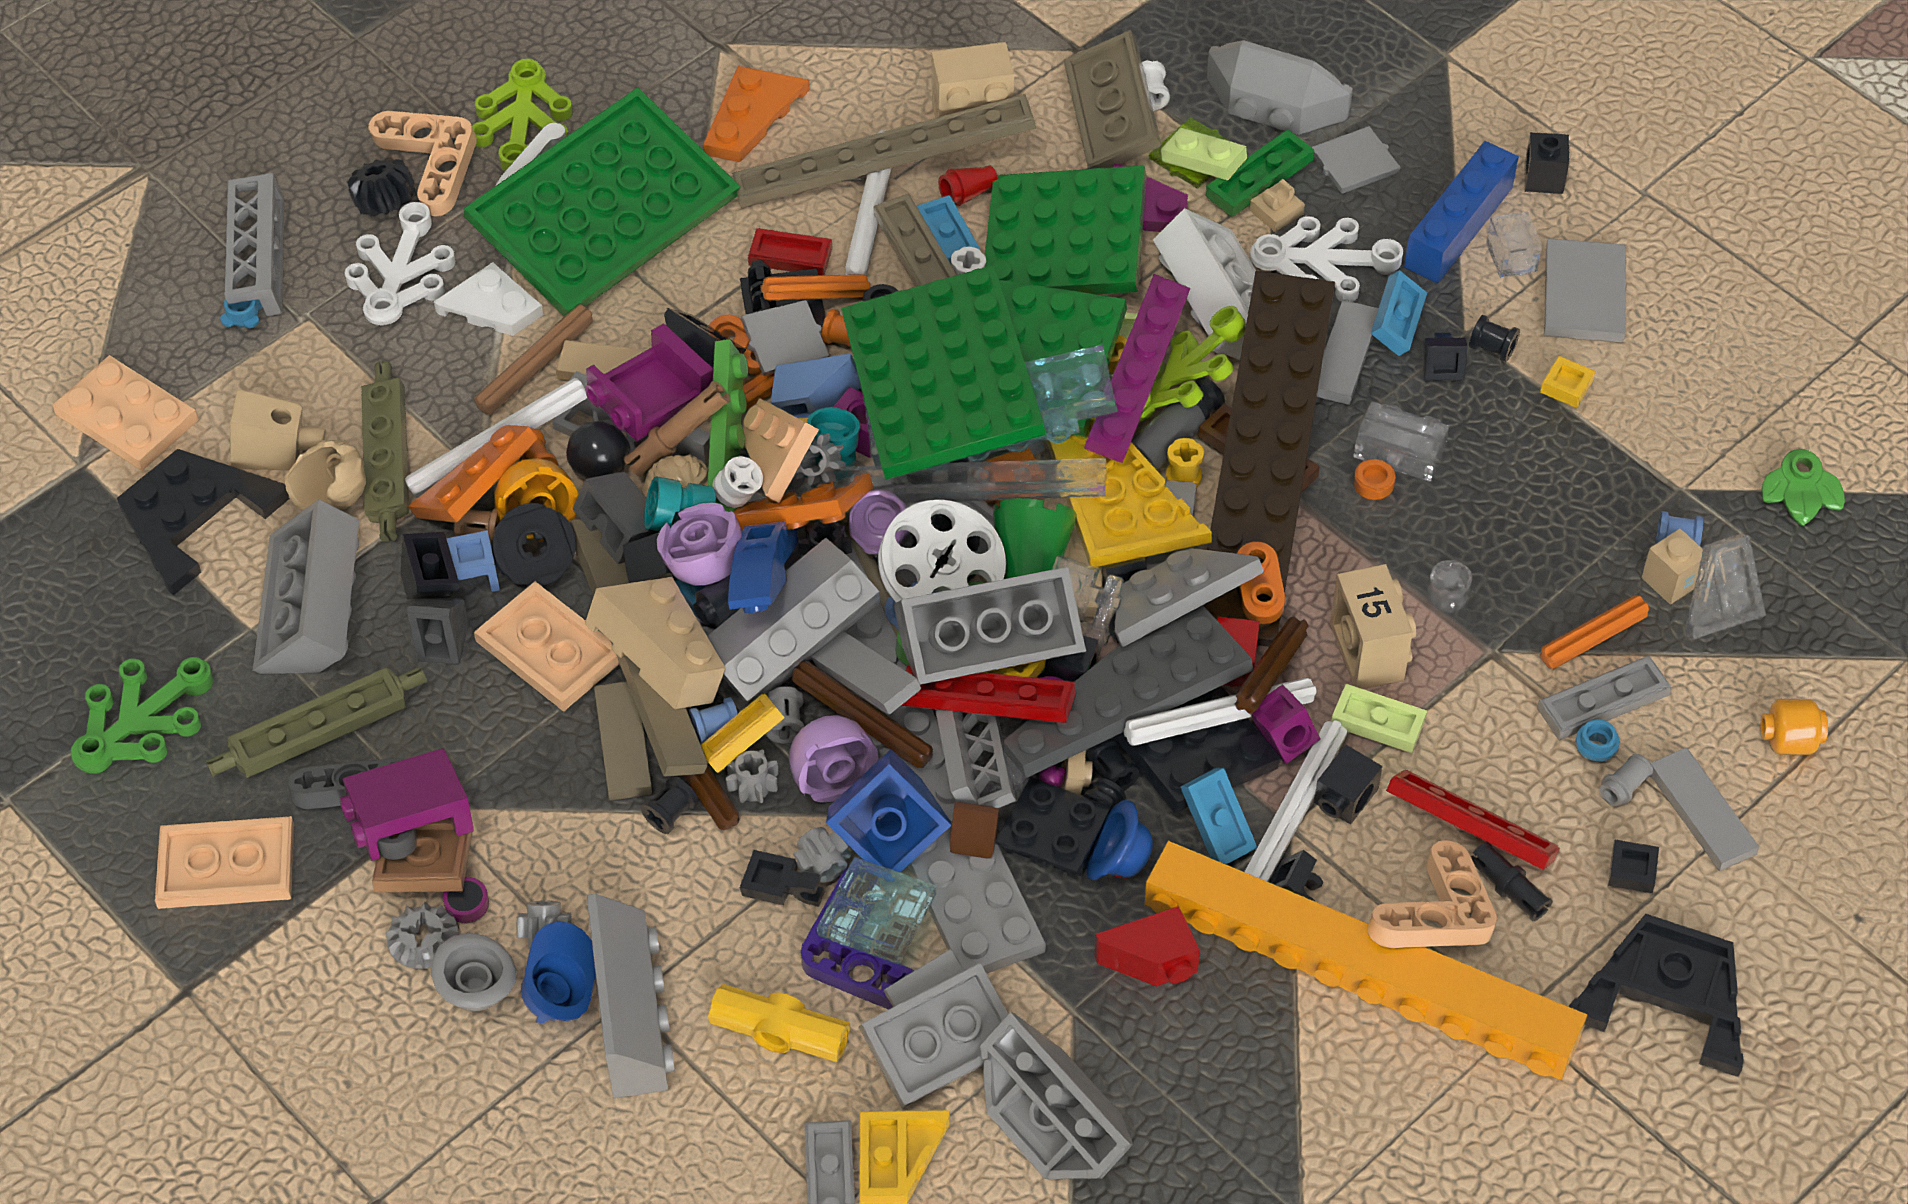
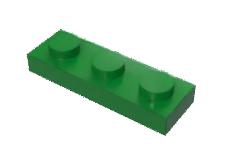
[1205,129,1315,217]

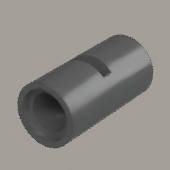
[1131,402,1205,471]

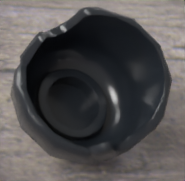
[566,421,630,480]

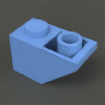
[771,353,861,418]

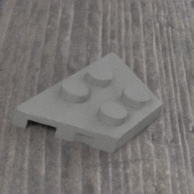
[1115,548,1264,648]

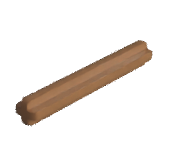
[474,304,593,415]

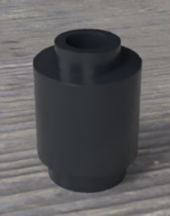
[693,575,740,628]

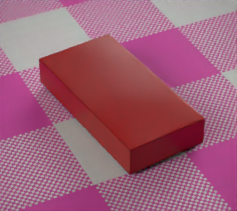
[748,228,832,275]

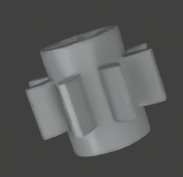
[795,433,846,485]
[726,749,778,803]
[793,827,851,882]
[516,900,571,949]

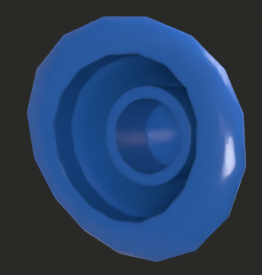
[1086,800,1153,880]

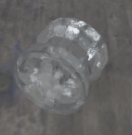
[1427,560,1472,613]

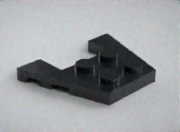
[117,449,290,595]
[1569,914,1744,1077]

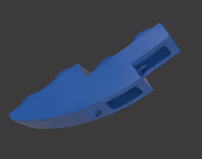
[728,521,799,613]

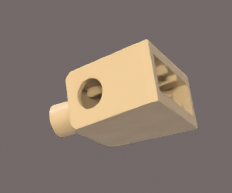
[230,389,326,471]

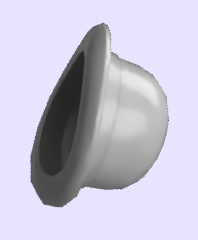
[431,932,516,1011]

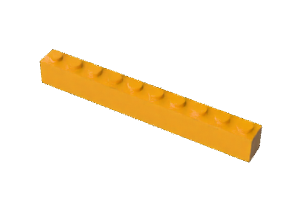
[1144,841,1587,1080]

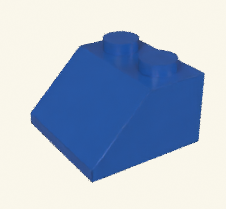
[826,749,952,883]

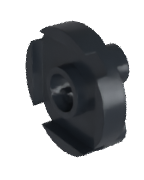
[491,503,576,587]

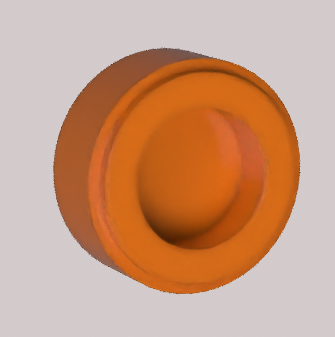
[1353,459,1396,500]

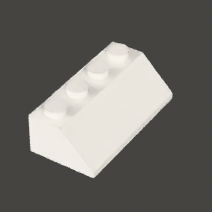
[1153,208,1256,360]

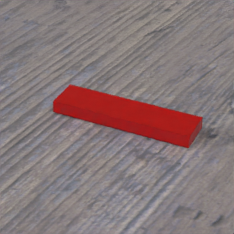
[901,665,1076,723]
[1386,770,1560,870]

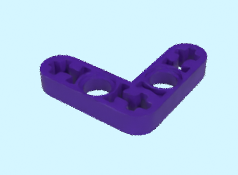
[801,864,914,1010]

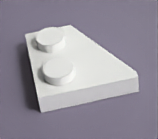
[434,262,543,336]

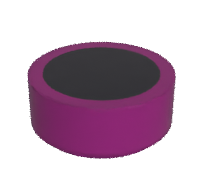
[443,877,489,923]

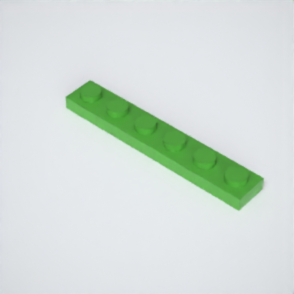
[708,339,748,512]

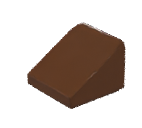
[949,802,999,859]

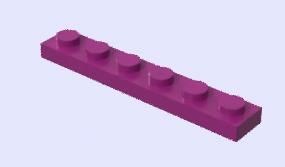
[1084,274,1191,463]

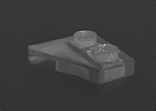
[1685,534,1766,639]

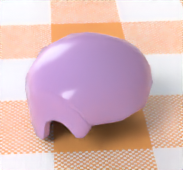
[849,490,910,555]

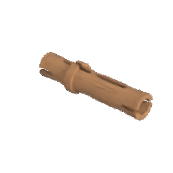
[624,381,731,477]

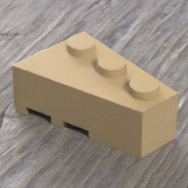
[585,577,726,709]

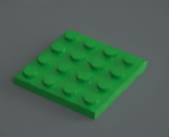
[985,165,1147,294]
[1000,280,1127,437]

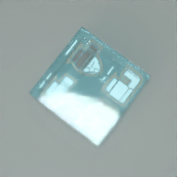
[817,857,936,965]

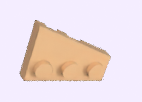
[743,398,819,503]

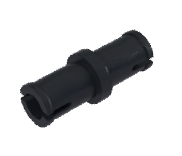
[1471,842,1553,921]

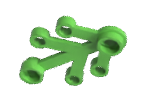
[71,657,214,774]

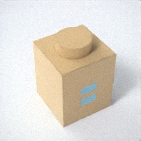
[1642,528,1709,605]

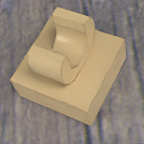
[1250,179,1305,232]

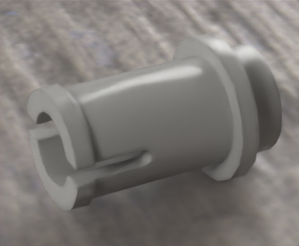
[1600,754,1653,806]

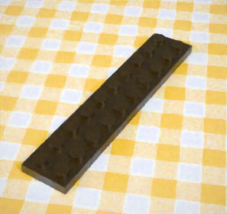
[1203,271,1335,647]

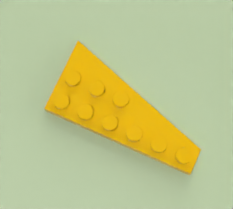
[1045,407,1212,569]

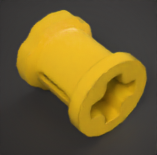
[1166,438,1204,488]

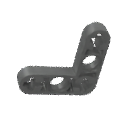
[288,758,417,860]

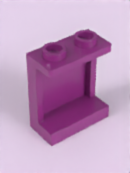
[585,323,714,441]
[339,748,474,861]

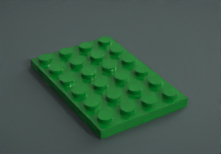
[464,87,741,316]
[841,264,1047,480]

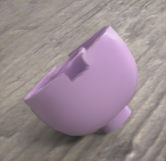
[657,503,742,586]
[789,715,879,803]

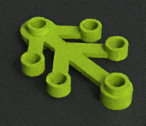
[472,59,573,171]
[1139,306,1245,422]

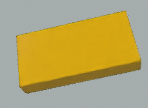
[701,693,785,773]

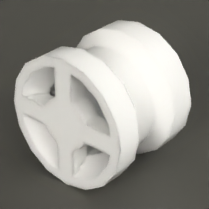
[713,456,763,508]

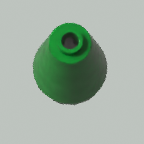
[993,498,1077,579]

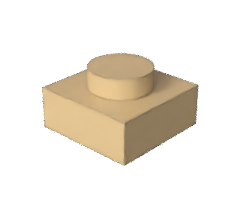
[1061,750,1092,795]

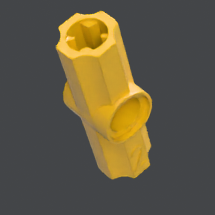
[708,984,850,1062]

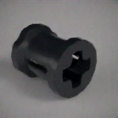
[1469,314,1520,362]
[1085,737,1140,791]
[641,776,699,834]

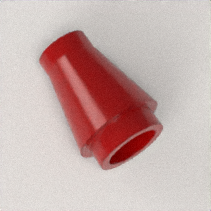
[938,165,998,206]

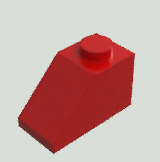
[1094,906,1200,987]

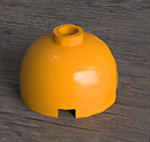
[494,458,579,542]

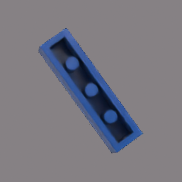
[1404,141,1519,284]

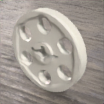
[878,500,1006,603]

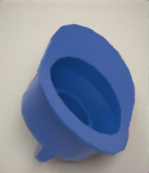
[521,921,596,1024]

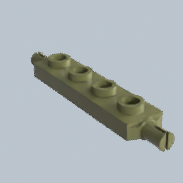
[361,361,409,542]
[205,666,427,778]

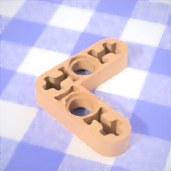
[368,111,477,216]
[1367,840,1497,948]

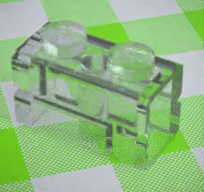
[1354,402,1449,482]

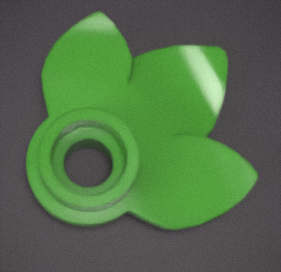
[1762,449,1845,527]

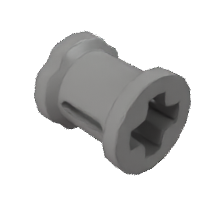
[766,687,804,744]

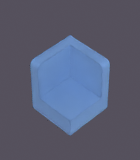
[446,530,500,592]

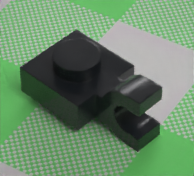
[740,850,824,907]

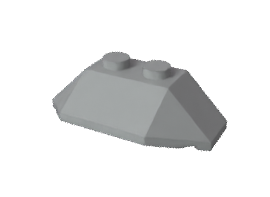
[1207,40,1353,135]
[980,1012,1133,1179]

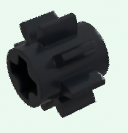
[799,522,852,556]

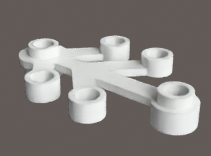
[345,202,455,325]
[1250,216,1403,302]

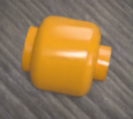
[1760,699,1828,755]

